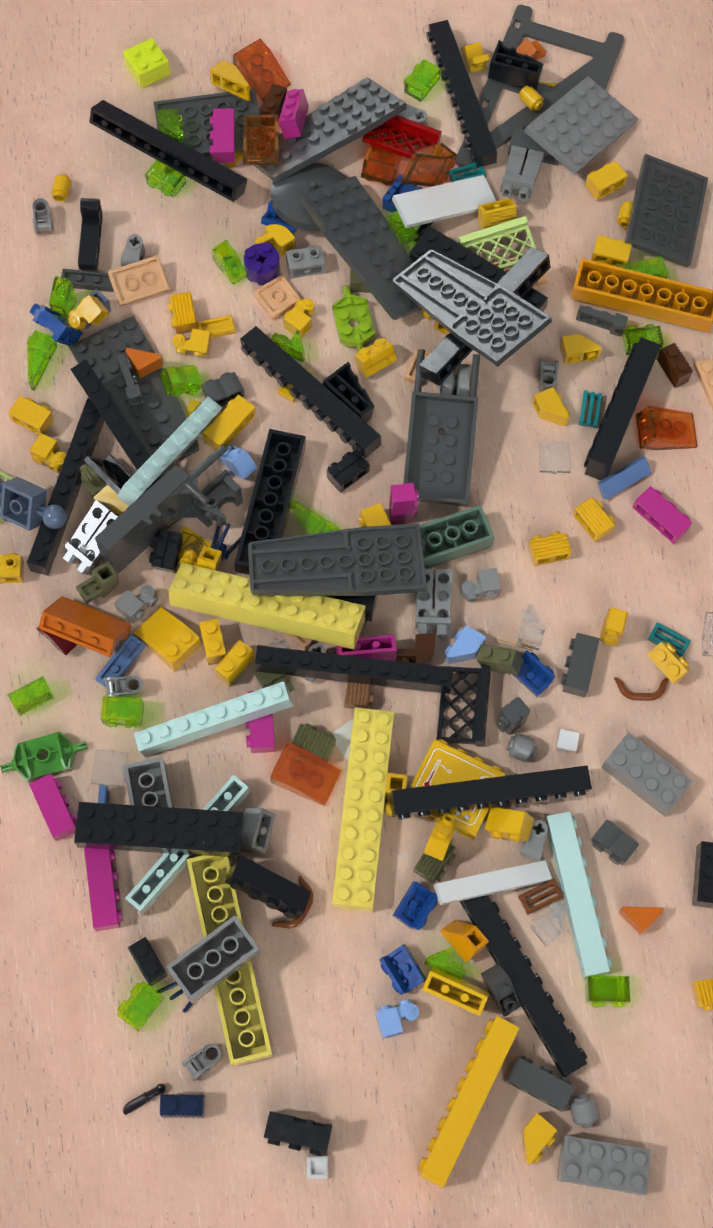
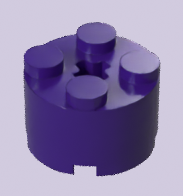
[244,242,280,286]

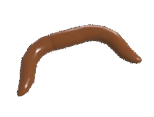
[614,677,669,701]
[272,876,314,929]

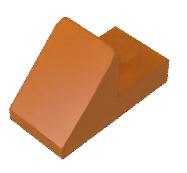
[516,38,547,60]

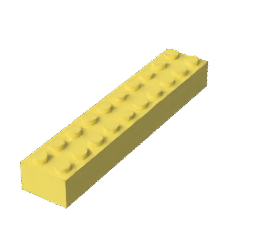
[168,563,365,650]
[332,707,394,912]
[186,855,273,1067]

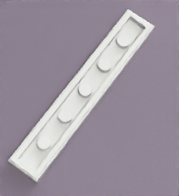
[434,860,552,905]

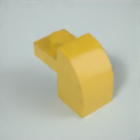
[461,42,490,73]
[254,224,296,256]

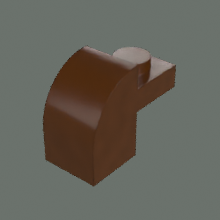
[396,634,435,665]

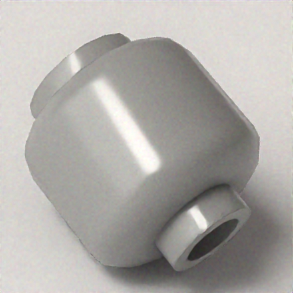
[507,733,537,762]
[570,1094,600,1128]

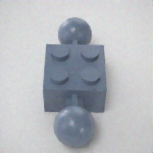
[0,477,67,531]

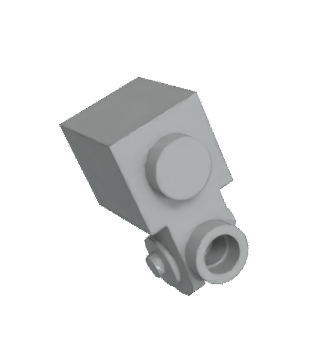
[461,568,501,602]
[114,585,159,624]

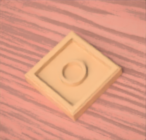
[253,275,300,320]

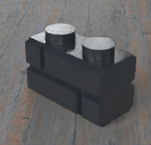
[327,451,370,493]
[149,529,184,573]
[128,937,168,986]

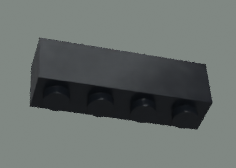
[225,855,311,919]

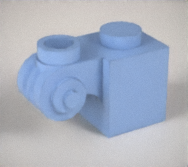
[376,999,419,1039]

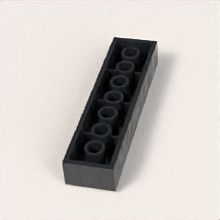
[409,226,548,311]
[584,337,661,480]
[234,429,306,575]
[74,802,244,858]

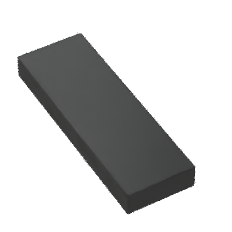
[60,269,114,292]

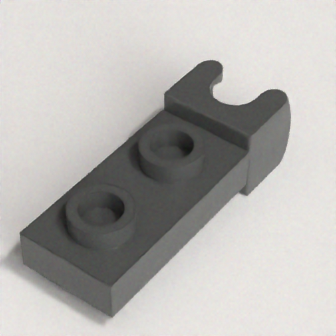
[576,305,628,337]
[117,353,144,407]

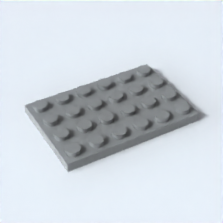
[524,76,638,175]

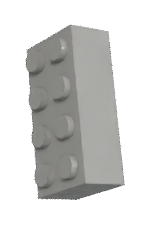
[601,732,693,817]
[123,757,173,808]
[166,915,261,1004]
[557,1135,651,1195]

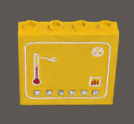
[410,739,506,841]

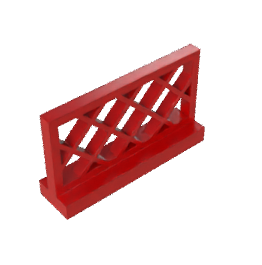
[362,115,442,165]

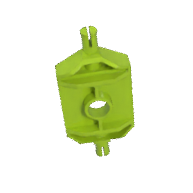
[332,285,376,352]

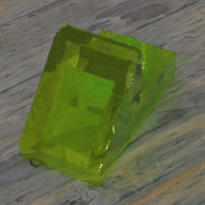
[271,330,305,362]
[424,946,466,979]

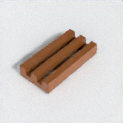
[518,879,564,915]

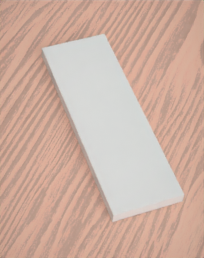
[392,175,496,228]

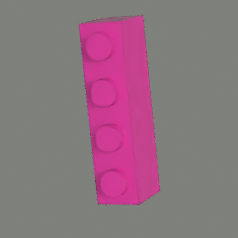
[84,848,123,932]

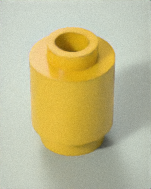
[519,86,544,111]
[51,174,72,202]
[617,201,633,229]

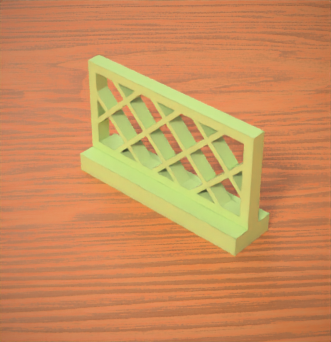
[458,216,536,270]

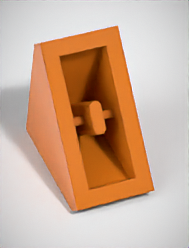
[125,348,163,379]
[619,906,664,935]

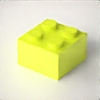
[123,38,170,89]

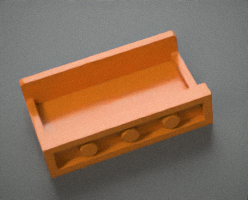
[39,596,132,657]

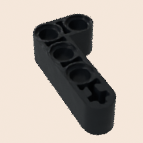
[78,198,103,270]

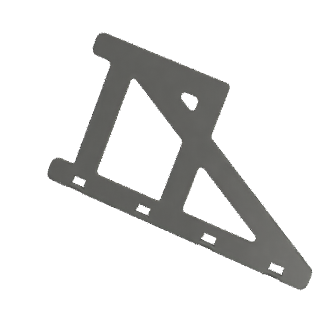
[455,5,624,167]

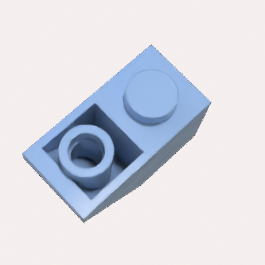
[218,445,258,479]
[444,625,486,664]

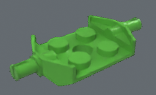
[0,732,88,783]

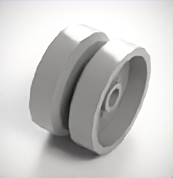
[440,364,469,396]

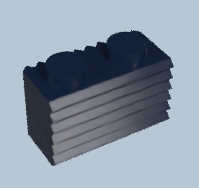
[160,1094,205,1119]

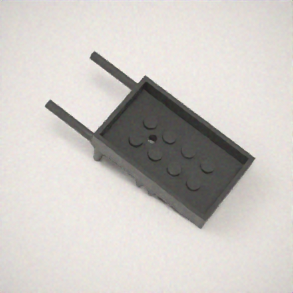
[403,349,480,506]
[95,445,230,574]

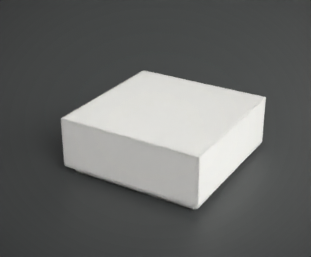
[556,729,580,753]
[307,1156,328,1179]

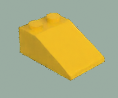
[134,607,202,671]

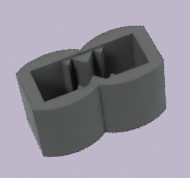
[202,372,245,407]
[591,819,639,865]

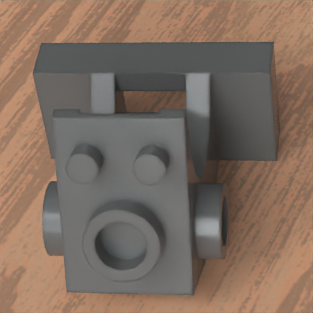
[201,475,243,526]

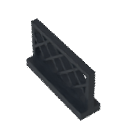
[84,455,133,494]
[436,666,491,747]

